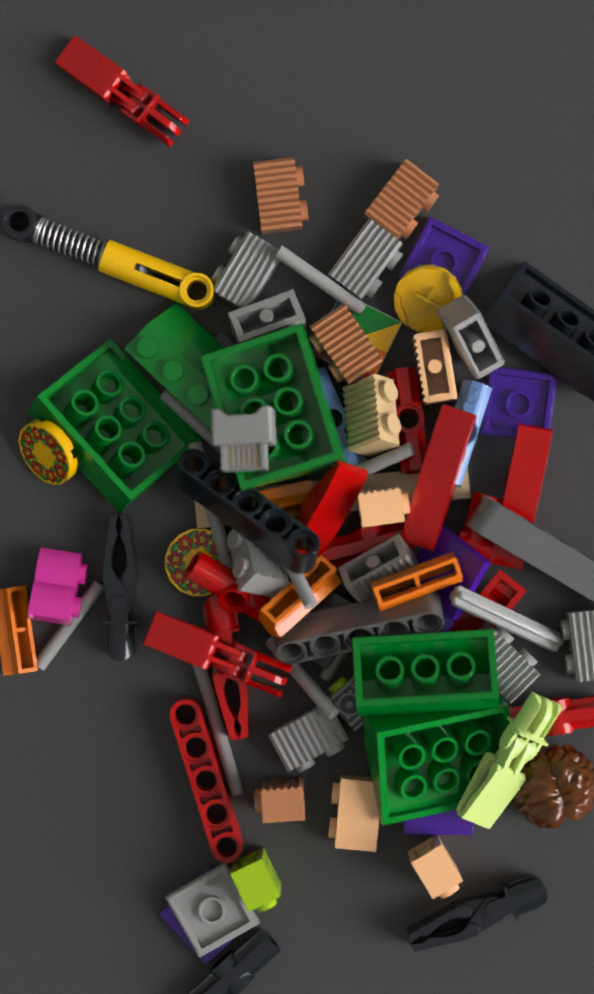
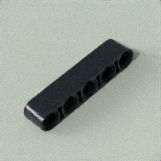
[176,449,320,574]

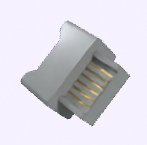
[211,406,276,472]

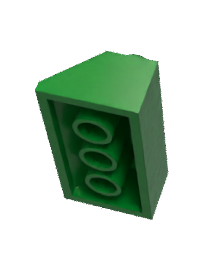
[124,303,225,431]
[352,629,500,717]

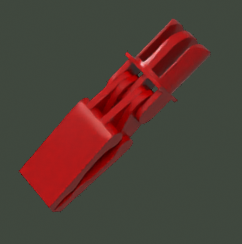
[54,35,190,148]
[203,594,249,740]
[142,610,293,698]

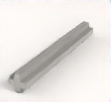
[449,586,563,652]

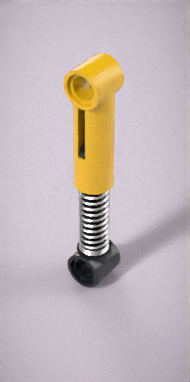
[1,204,215,310]

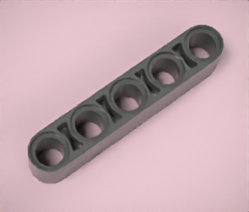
[466,495,594,602]
[275,591,444,664]

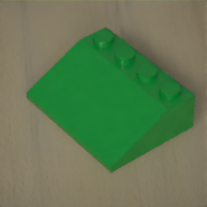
[201,323,347,491]
[28,339,202,514]
[363,694,510,826]

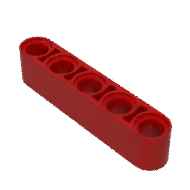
[170,696,244,863]

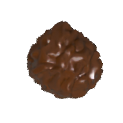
[512,744,594,829]

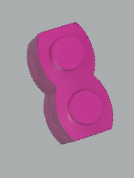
[28,548,88,626]

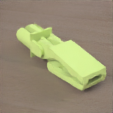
[456,692,562,829]

